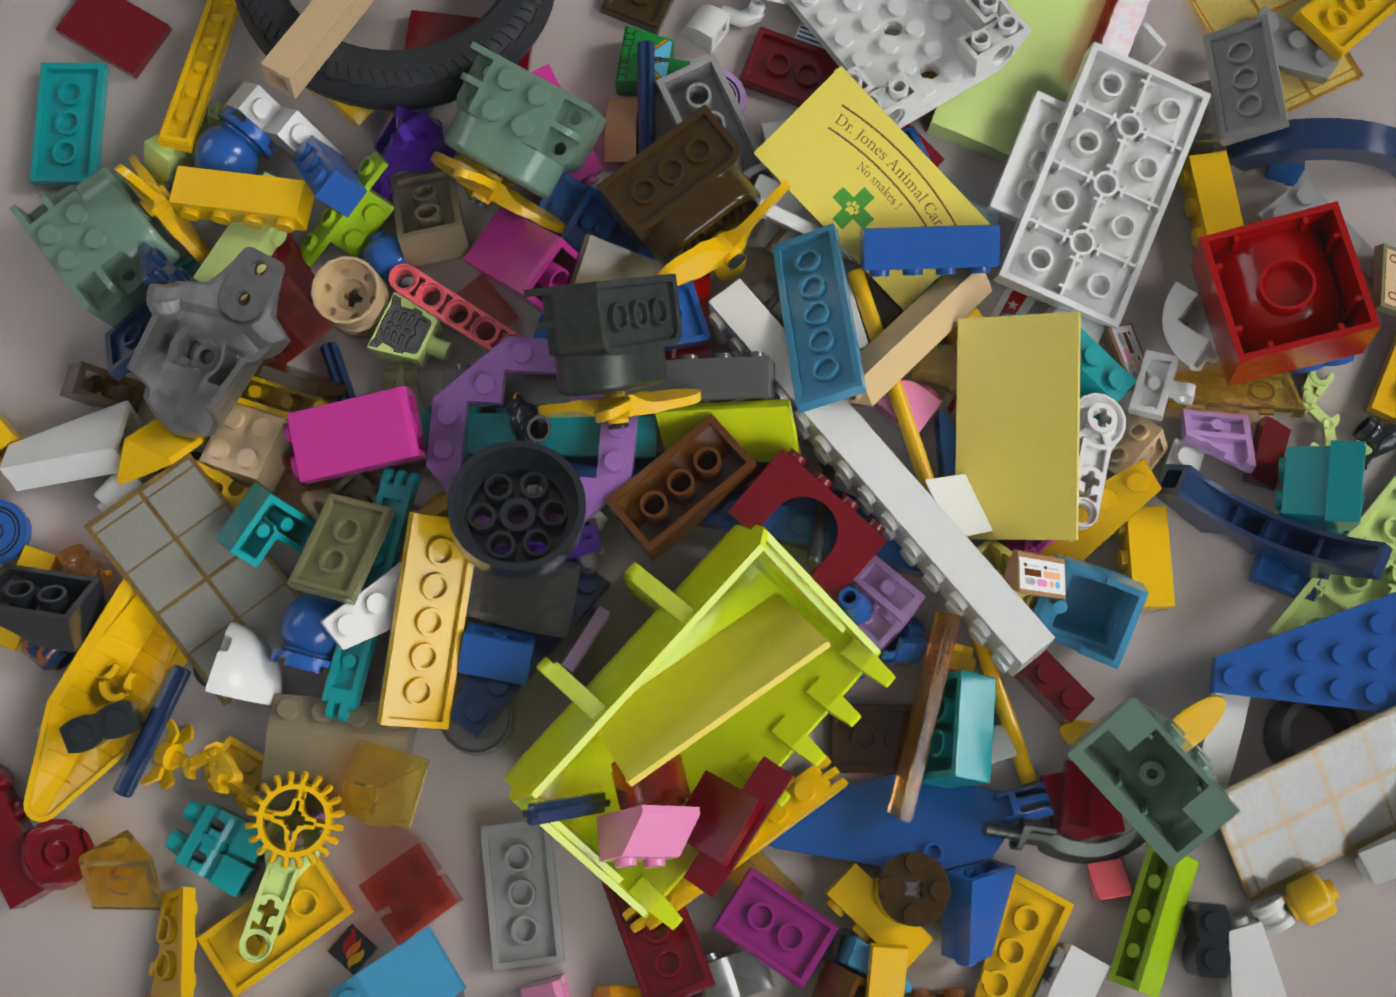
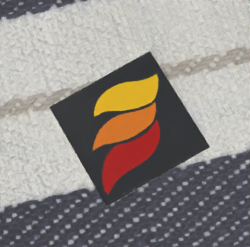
[328,924,377,975]

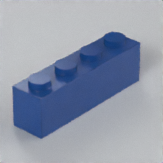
[860,224,1000,277]

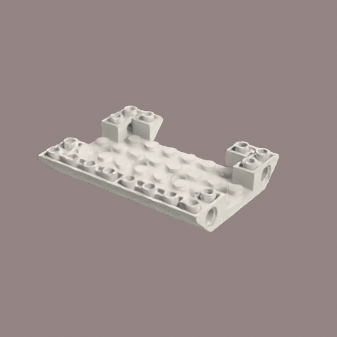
[767,0,1031,128]

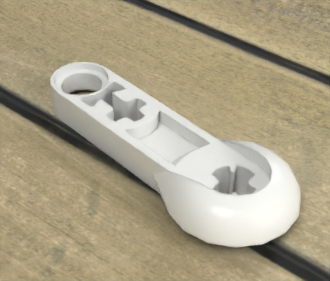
[1078,393,1126,531]

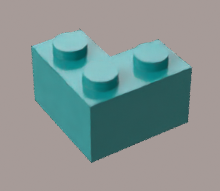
[215,482,316,568]

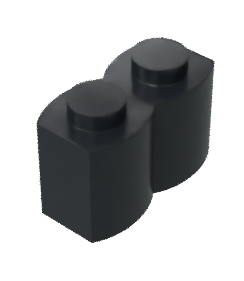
[59,700,145,753]
[1182,901,1231,979]

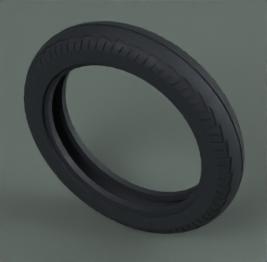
[235,0,554,111]

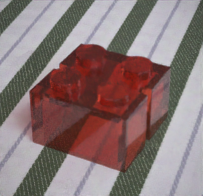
[359,842,464,946]

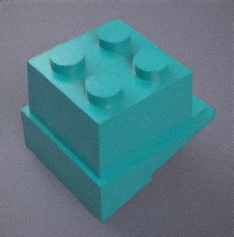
[1276,440,1366,534]

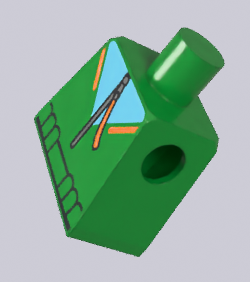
[615,26,691,96]

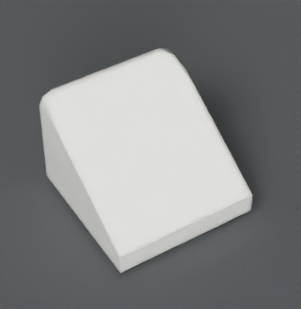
[1121,22,1167,66]

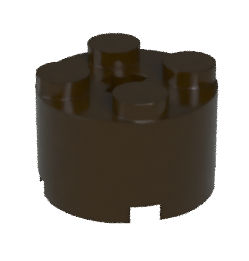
[873,852,952,927]

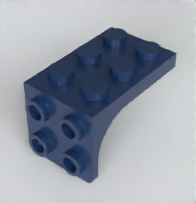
[105,242,194,381]

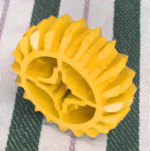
[245,771,345,869]

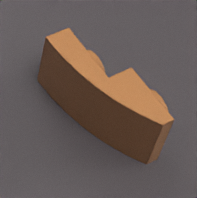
[604,97,638,162]

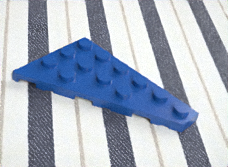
[1209,591,1396,713]

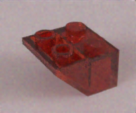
[273,275,333,364]

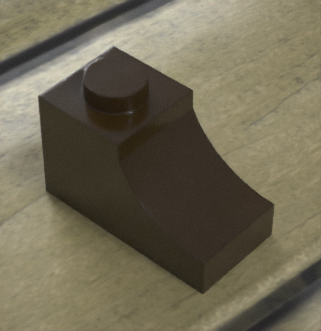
[59,361,145,414]

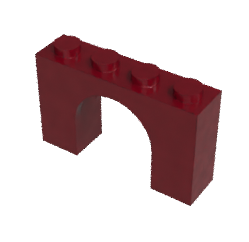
[728,448,888,601]

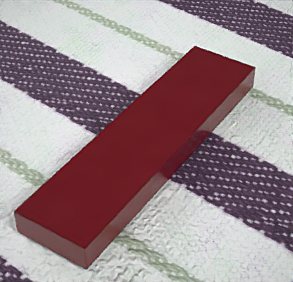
[683,756,794,899]

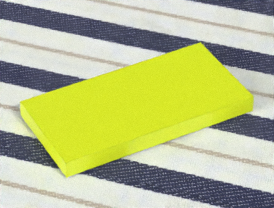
[655,399,801,462]

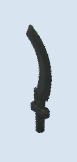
[982,818,1146,864]

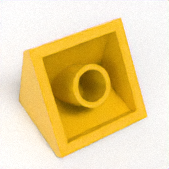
[116,418,207,485]

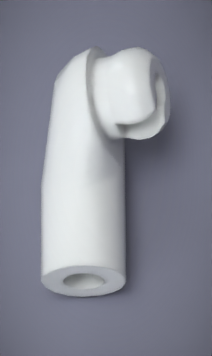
[721,0,765,28]

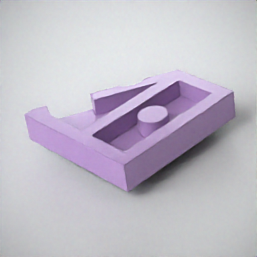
[1179,408,1256,473]

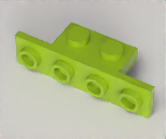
[300,150,395,267]

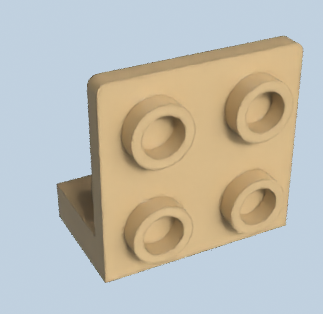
[1098,408,1169,477]

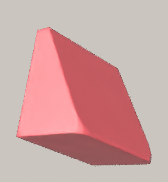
[1086,858,1133,900]

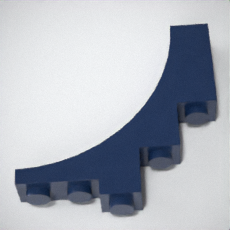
[1155,464,1393,580]

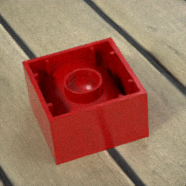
[1191,201,1381,387]

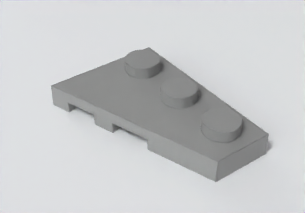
[1255,6,1342,84]

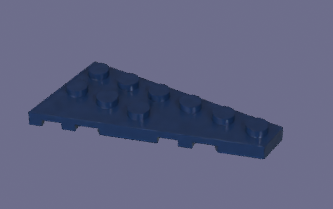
[450,557,610,740]

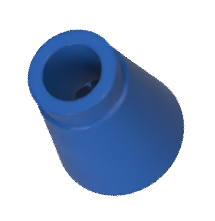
[838,587,872,625]

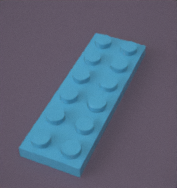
[772,223,867,413]

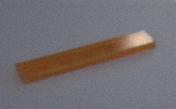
[887,610,961,822]

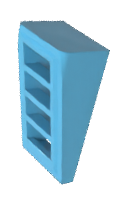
[837,935,913,993]

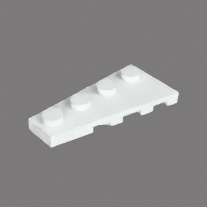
[320,561,476,650]

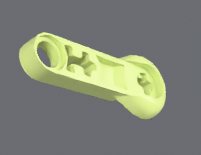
[239,810,323,962]

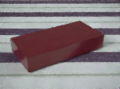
[1057,760,1099,835]

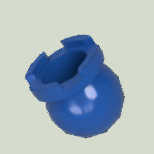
[193,105,278,174]
[269,593,342,673]

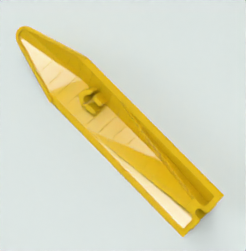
[23,460,250,822]

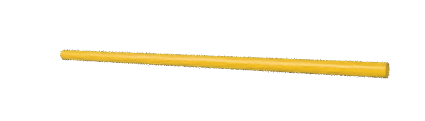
[847,268,1037,785]

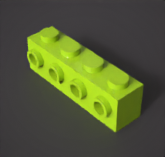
[1107,844,1199,997]

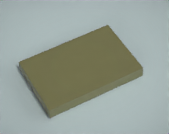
[287,493,395,605]

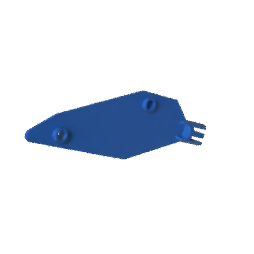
[768,774,1054,870]

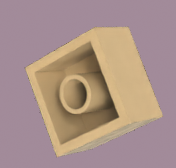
[199,403,294,493]

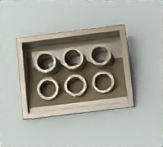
[259,693,417,820]

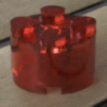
[611,754,692,811]

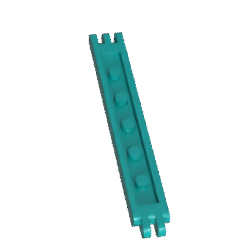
[322,467,420,722]

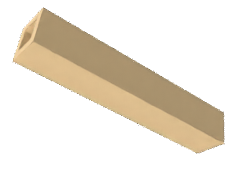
[261,0,374,99]
[846,267,992,407]

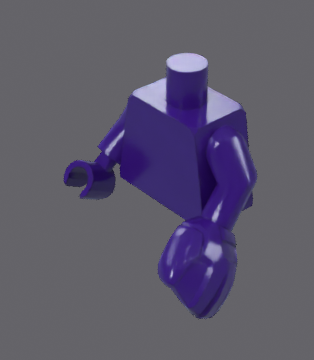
[355,106,456,200]

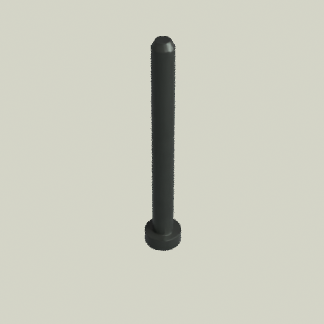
[807,461,836,567]

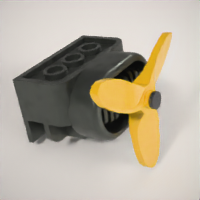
[523,273,702,430]

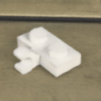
[1128,350,1196,421]

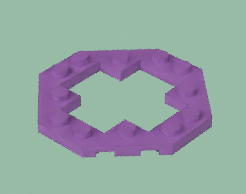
[426,336,638,545]

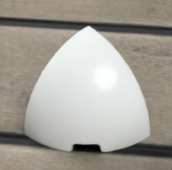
[1162,281,1219,371]
[205,622,283,705]

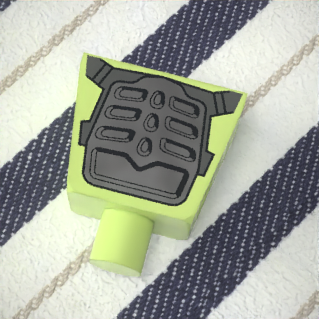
[367,292,453,369]

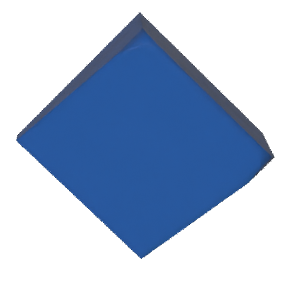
[1265,161,1305,186]

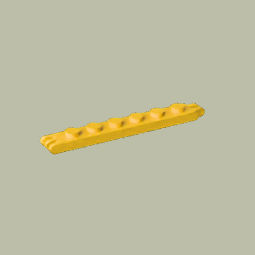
[622,756,849,933]

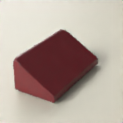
[1242,416,1291,491]

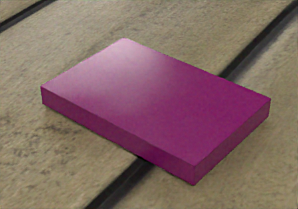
[711,866,840,989]

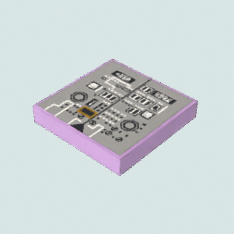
[558,606,610,672]

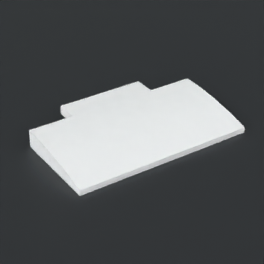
[986,42,1211,329]

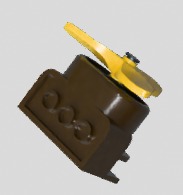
[596,104,791,286]

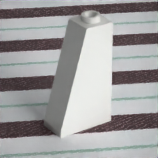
[0,401,143,491]
[1219,915,1287,997]

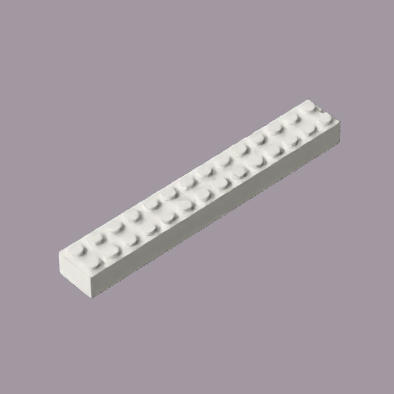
[708,278,1055,677]

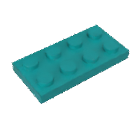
[29,62,109,187]

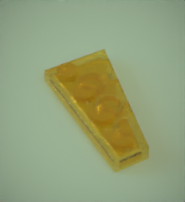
[1166,367,1306,418]

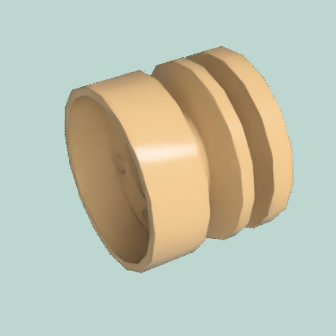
[311,256,392,338]

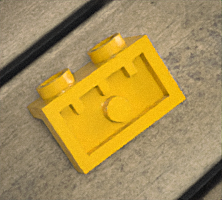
[204,735,264,811]

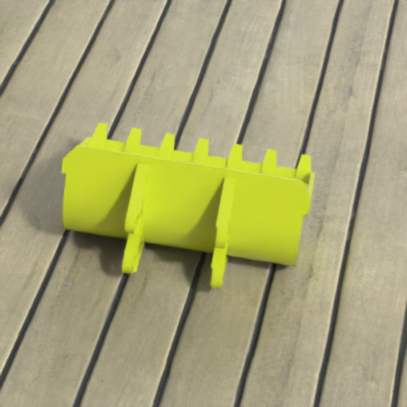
[503,524,896,930]

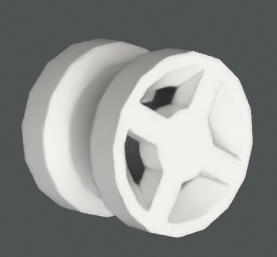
[1249,894,1296,936]

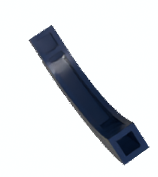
[1227,118,1396,177]

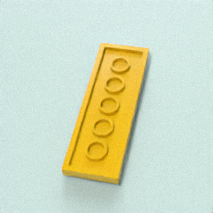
[376,512,481,730]

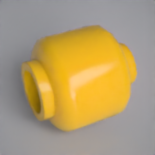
[1282,873,1340,926]

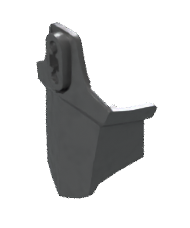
[127,247,291,438]

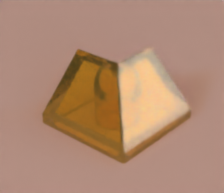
[341,740,430,829]
[78,830,163,910]

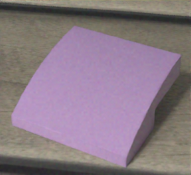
[835,555,925,654]

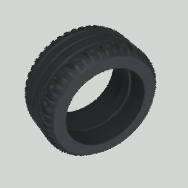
[1262,701,1360,764]

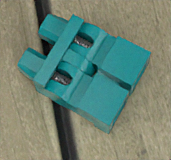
[165,800,265,897]

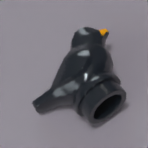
[507,393,552,443]
[1352,416,1396,470]

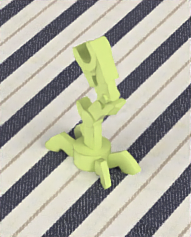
[1294,370,1372,455]

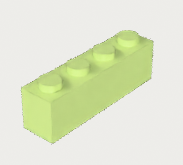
[193,171,287,302]

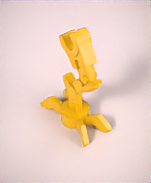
[140,718,243,794]

